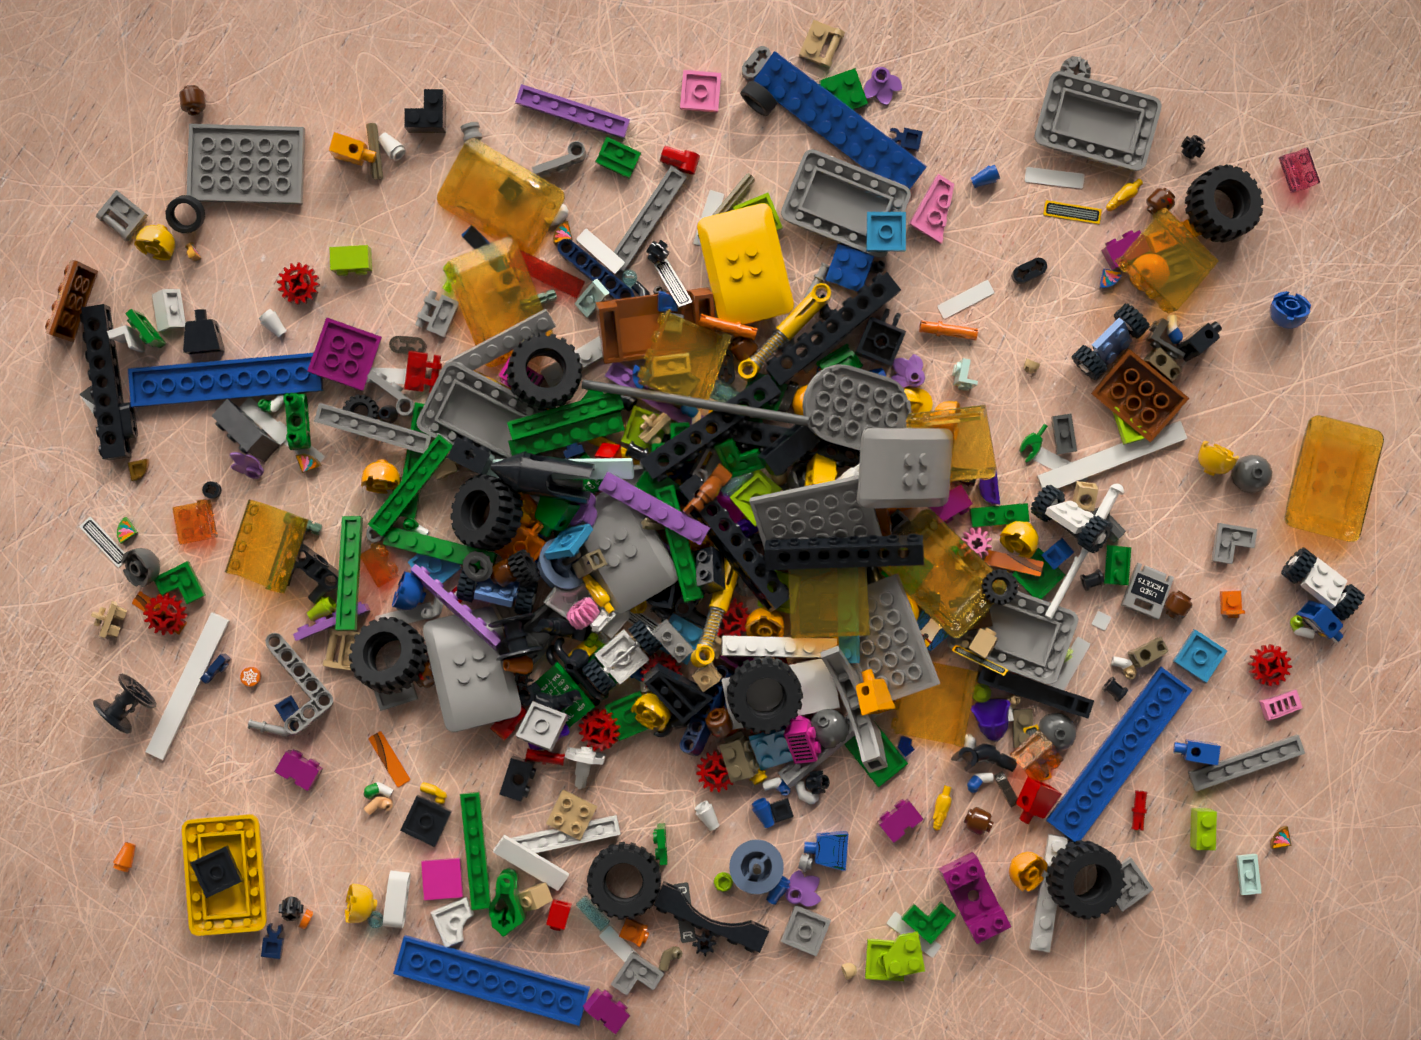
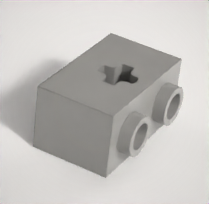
[652,619,694,663]

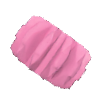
[959,528,992,560]
[566,597,600,629]

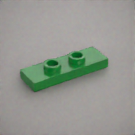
[970,503,1030,527]

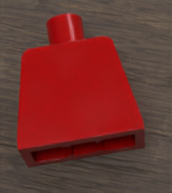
[1016,776,1062,825]

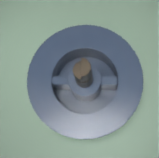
[536,538,584,589]
[729,839,784,894]

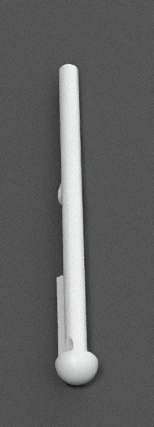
[1045,484,1124,619]

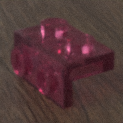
[1279,147,1320,193]

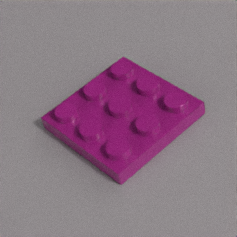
[307,317,382,391]

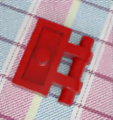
[404,351,442,393]

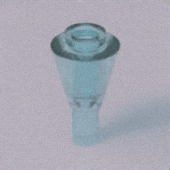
[720,472,754,498]

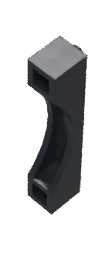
[974,664,1094,719]
[654,881,769,953]

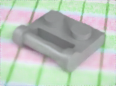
[96,190,148,241]

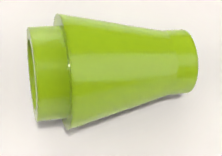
[307,596,337,621]

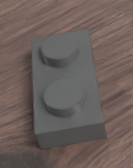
[1051,414,1077,455]

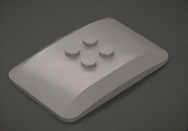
[1034,71,1162,171]
[781,149,911,258]
[417,362,547,460]
[857,428,953,508]
[567,492,678,613]
[947,577,1079,684]
[423,606,521,732]

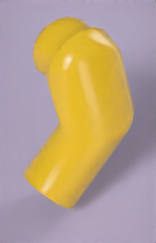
[420,782,447,804]

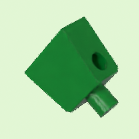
[535,497,580,537]

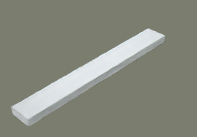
[1037,421,1187,489]
[145,612,230,760]

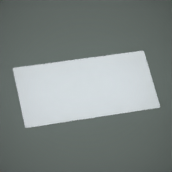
[722,659,840,730]

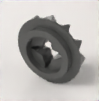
[463,551,493,582]

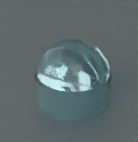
[622,270,637,286]
[368,911,383,928]

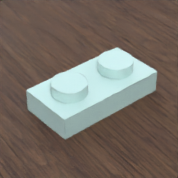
[574,279,609,317]
[1236,854,1262,895]

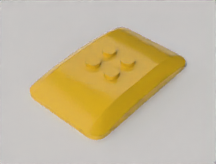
[697,203,794,325]
[181,814,267,936]

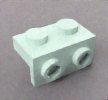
[952,358,978,391]

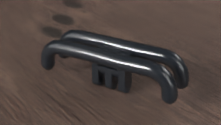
[546,637,609,706]

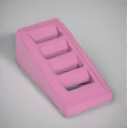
[1259,689,1303,721]

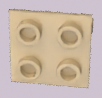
[546,789,597,841]

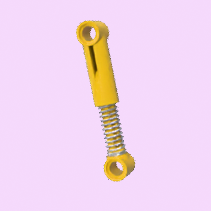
[738,283,831,382]
[690,554,746,668]

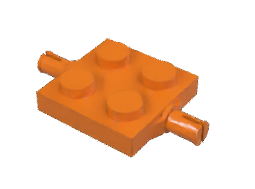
[495,522,546,561]

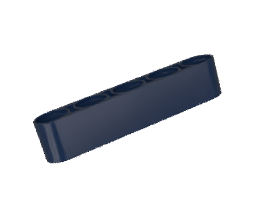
[557,239,635,300]
[680,665,735,757]

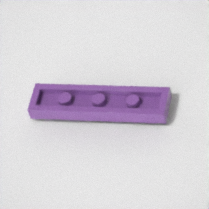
[293,601,370,641]

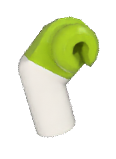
[1290,615,1315,639]

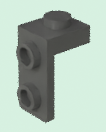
[1146,318,1185,360]

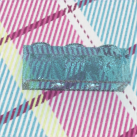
[576,895,610,931]

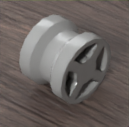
[460,122,483,143]

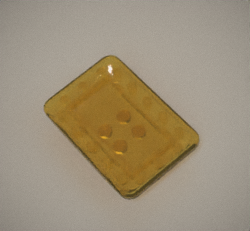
[437,138,565,257]
[445,237,553,367]
[1284,415,1384,542]
[880,509,1007,638]

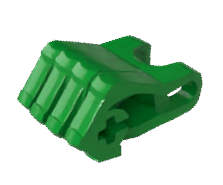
[489,868,527,937]

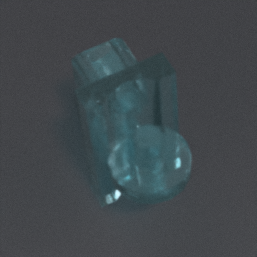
[708,379,740,403]

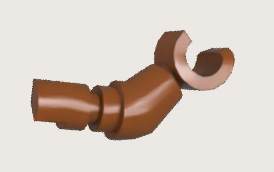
[683,463,732,515]

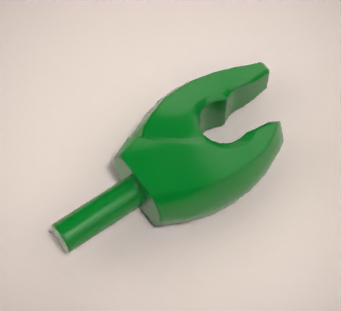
[1020,424,1048,463]

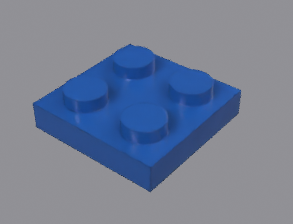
[825,244,874,291]

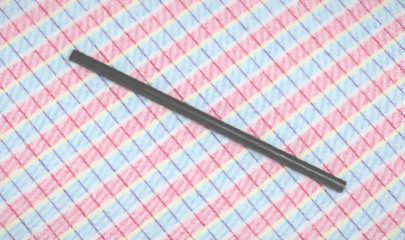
[582,379,810,426]

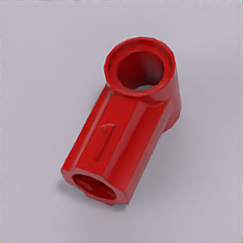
[660,145,700,175]
[490,705,527,741]

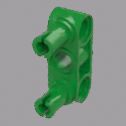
[283,393,311,450]

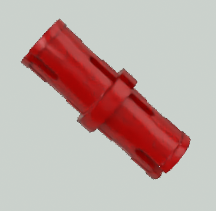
[525,748,565,766]
[1131,790,1148,831]

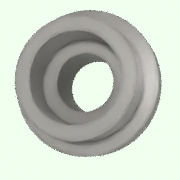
[798,854,814,873]

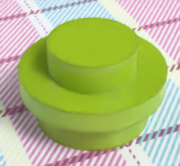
[972,683,991,703]
[714,872,733,892]

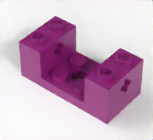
[938,852,1012,944]

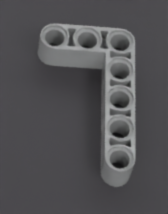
[265,633,333,736]

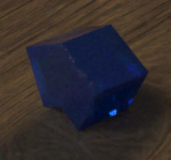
[897,735,915,757]

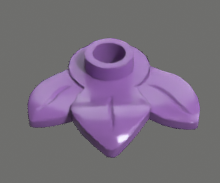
[864,67,902,105]
[891,354,925,388]
[229,452,264,479]
[570,493,597,527]
[786,870,821,907]

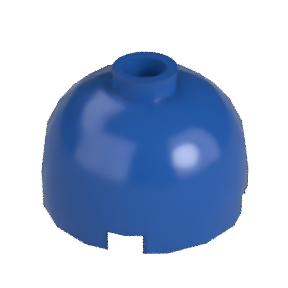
[1270,291,1311,329]
[392,571,426,611]

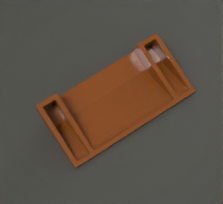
[595,287,717,364]

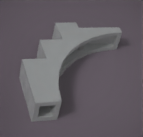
[820,646,888,773]

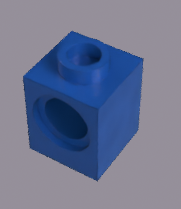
[1042,538,1074,569]

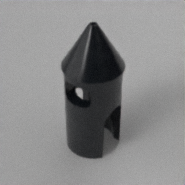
[491,451,595,505]

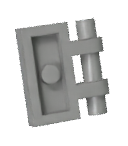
[415,290,460,338]

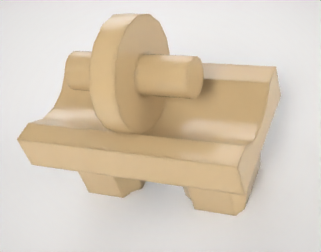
[639,412,671,444]
[91,601,127,638]

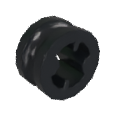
[202,481,222,499]

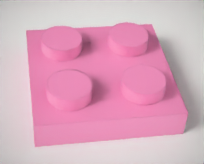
[680,70,721,113]

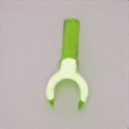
[584,633,605,648]

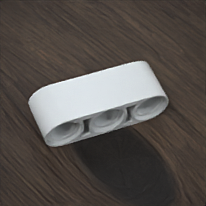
[383,870,411,929]

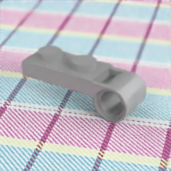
[532,141,586,179]
[367,370,415,416]

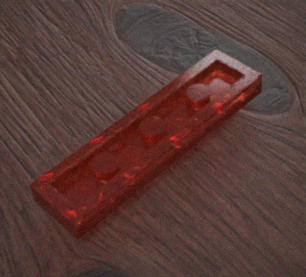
[508,248,585,299]

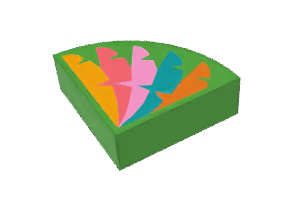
[117,517,138,544]

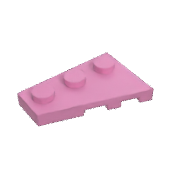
[908,174,954,244]

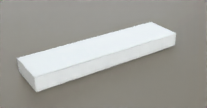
[493,835,569,891]

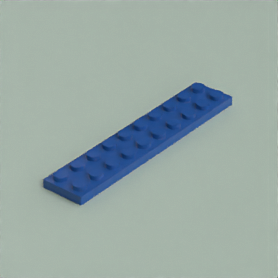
[754,51,927,190]
[128,353,323,407]
[1046,666,1192,842]
[393,935,590,1026]

